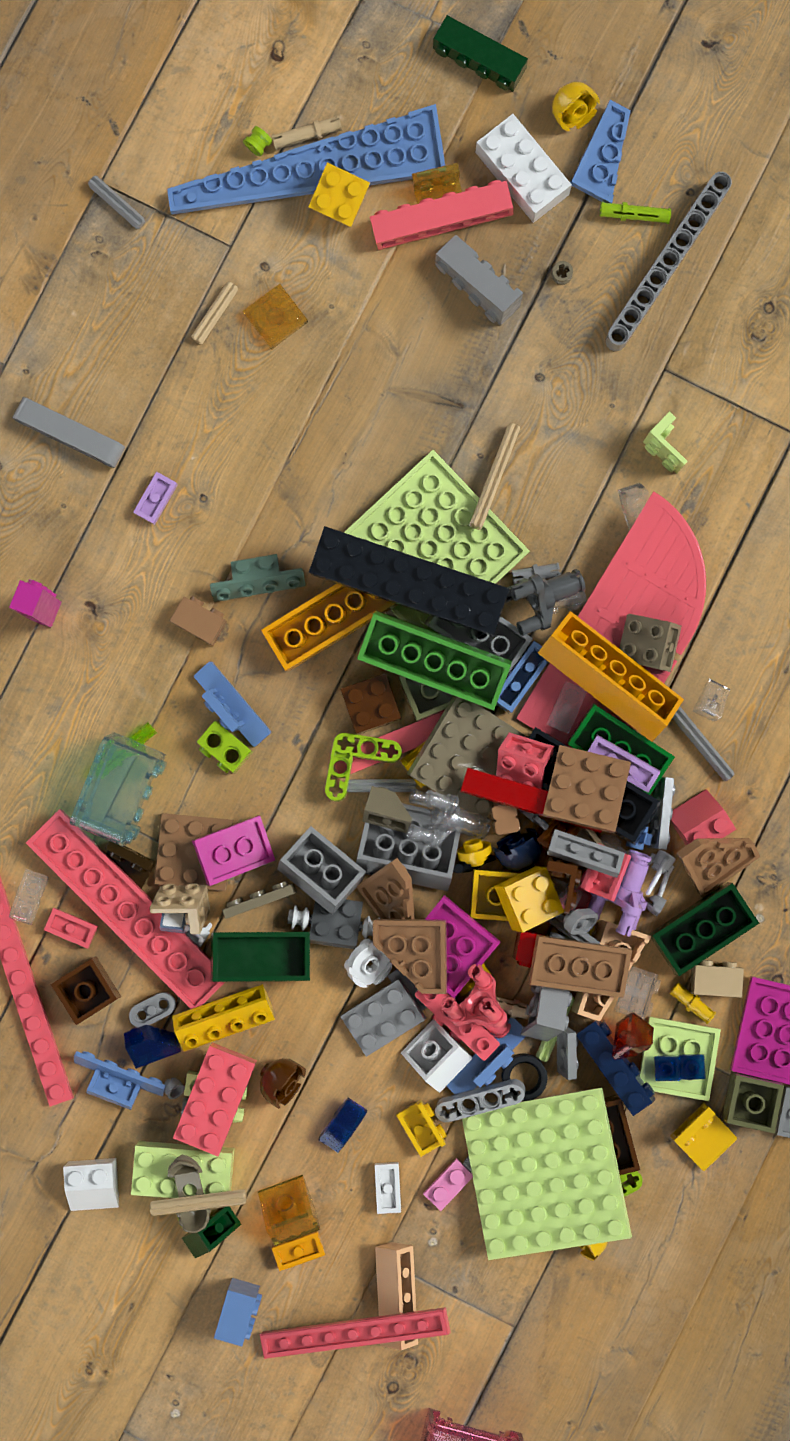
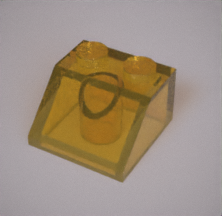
[258,1175,321,1246]

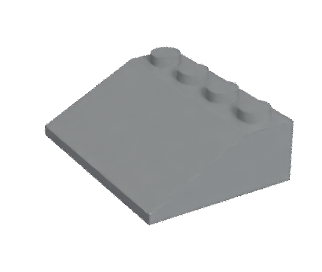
[356,803,463,891]

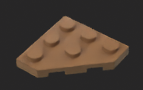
[677,838,760,898]
[356,858,414,919]
[373,919,447,994]

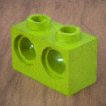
[197,720,253,773]

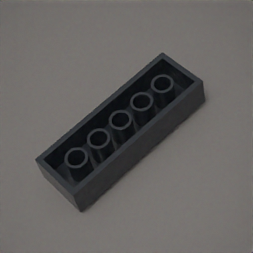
[529,727,660,846]

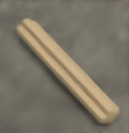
[150,1189,247,1216]

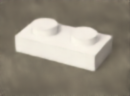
[375,1162,401,1214]

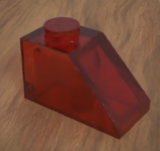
[612,1012,654,1060]

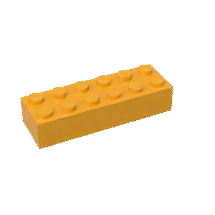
[261,583,399,671]
[538,611,684,742]

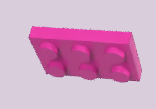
[192,815,275,886]

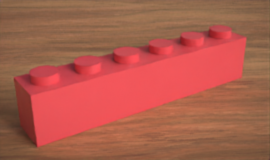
[370,180,513,250]

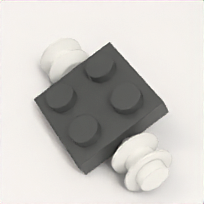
[288,900,380,949]

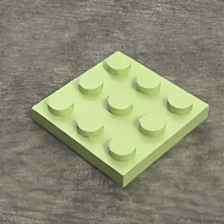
[639,1016,721,1101]

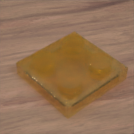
[243,284,308,350]

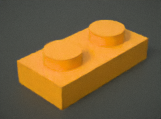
[272,1230,326,1272]

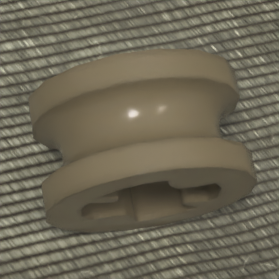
[551,261,573,285]

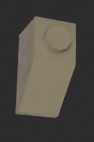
[363,786,412,834]

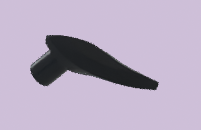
[453,855,496,873]

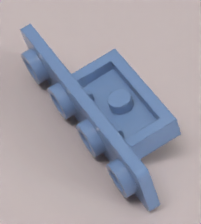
[194,662,271,747]
[447,1018,526,1094]
[74,1051,166,1110]

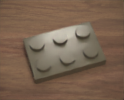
[222,881,297,919]

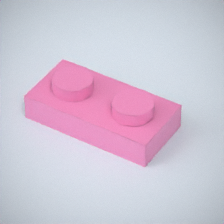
[423,1158,473,1211]

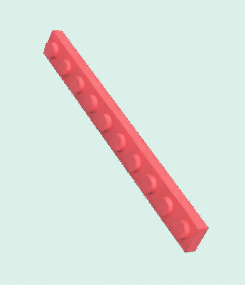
[0,877,74,1107]

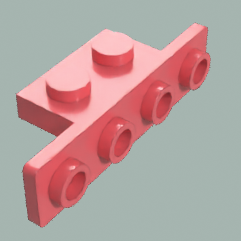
[415,990,500,1061]

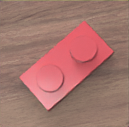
[44,908,98,949]

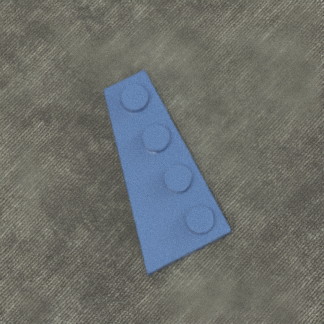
[570,100,631,203]

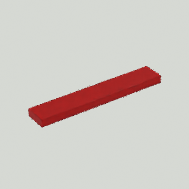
[461,768,602,833]

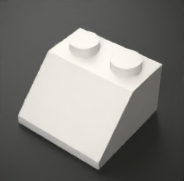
[401,1019,473,1093]
[63,1158,119,1211]

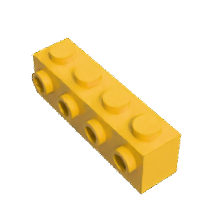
[172,984,275,1052]

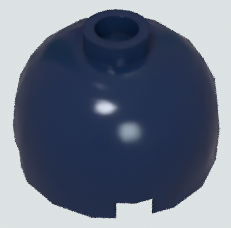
[493,828,542,872]

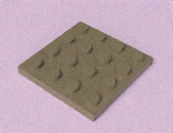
[407,695,529,821]

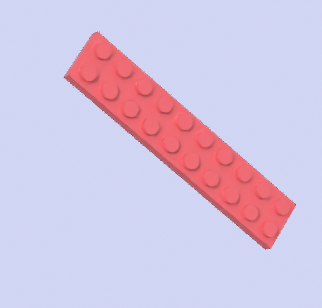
[26,809,225,1009]

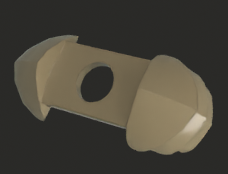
[168,1154,211,1233]

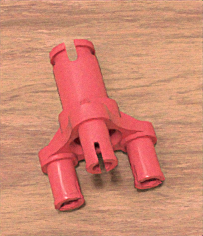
[441,964,511,1038]

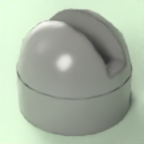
[646,895,667,916]
[164,1078,185,1099]

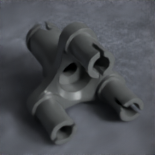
[505,569,585,636]

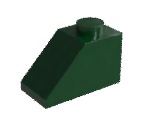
[182,1206,242,1258]

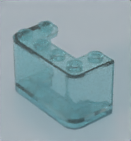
[70,732,167,847]

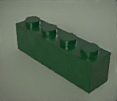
[433,15,528,92]

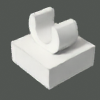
[184,923,212,947]

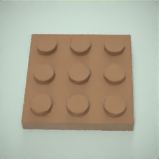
[543,745,631,833]
[154,813,233,891]

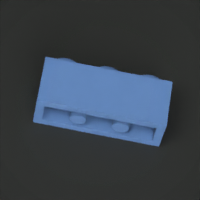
[496,641,548,713]

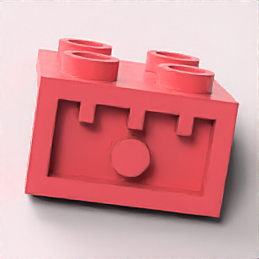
[496,732,554,789]

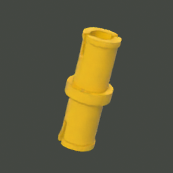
[669,982,716,1024]

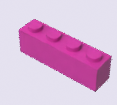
[9,579,62,628]

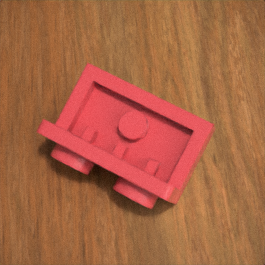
[581,843,631,902]

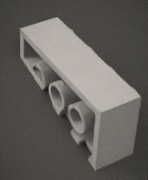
[435,235,523,326]
[520,932,572,1042]

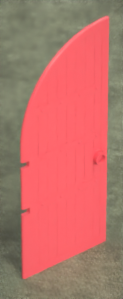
[516,491,706,748]

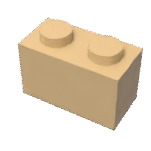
[690,960,744,998]

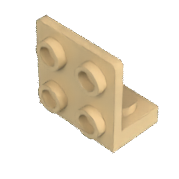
[150,883,210,934]

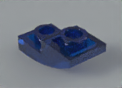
[654,1054,706,1081]
[319,1097,367,1153]

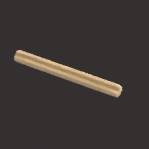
[470,423,520,530]

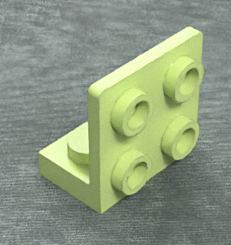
[643,411,688,474]

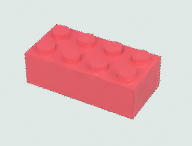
[173,1042,257,1156]

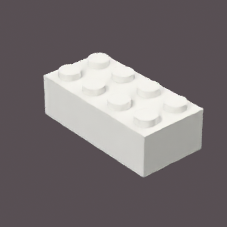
[475,114,572,223]

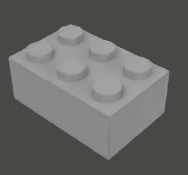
[278,826,366,915]

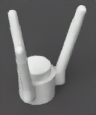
[646,850,676,897]

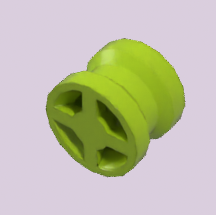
[243,126,272,157]

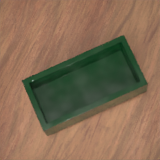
[211,932,310,982]

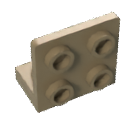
[619,614,682,672]

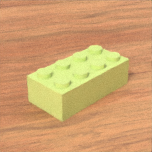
[131,1141,235,1198]

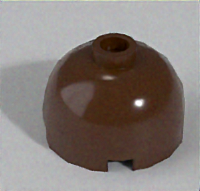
[260,1058,306,1109]

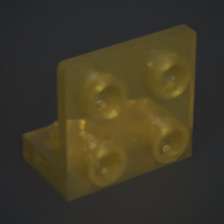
[412,163,462,204]

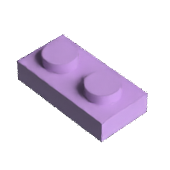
[133,472,178,525]

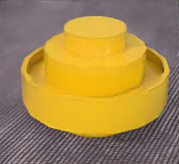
[457,838,492,867]

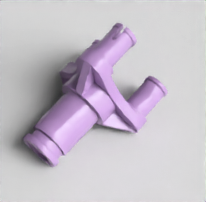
[588,850,652,937]

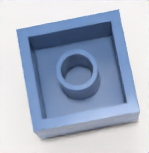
[214,1278,262,1347]

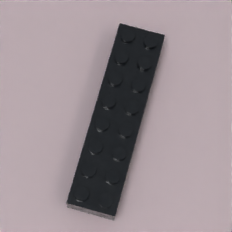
[309,526,510,637]

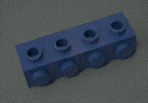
[576,1020,655,1116]

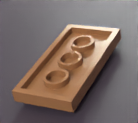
[528,935,632,998]

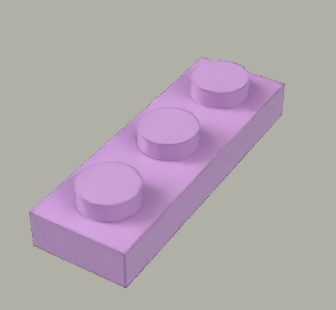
[587,735,660,792]

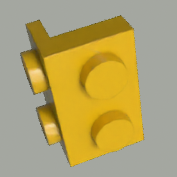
[396,1099,447,1157]

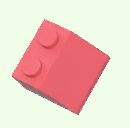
[670,789,737,845]

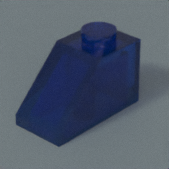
[124,1025,181,1069]

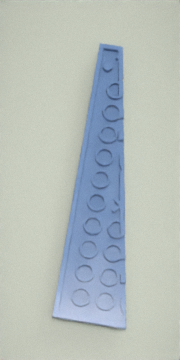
[167,104,446,215]

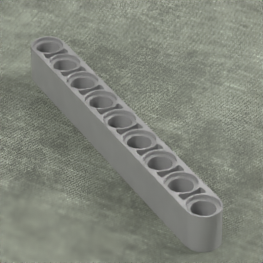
[606,172,732,351]

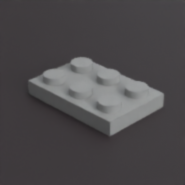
[340,978,426,1057]

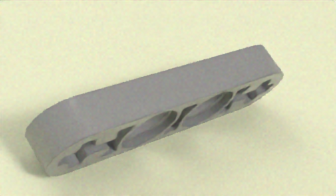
[435,1079,525,1122]

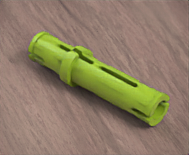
[599,202,671,224]

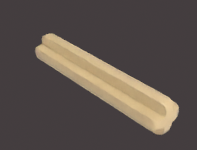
[192,281,238,344]

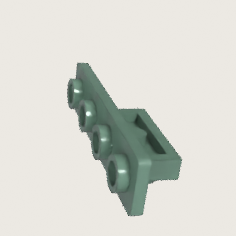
[210,554,306,602]

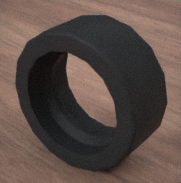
[501,1053,548,1101]

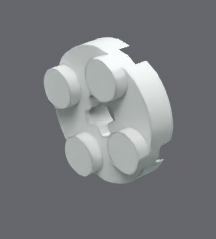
[344,939,392,988]

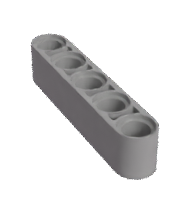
[12,397,125,468]

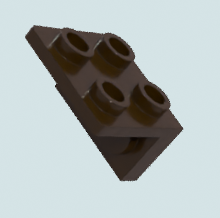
[105,840,156,889]

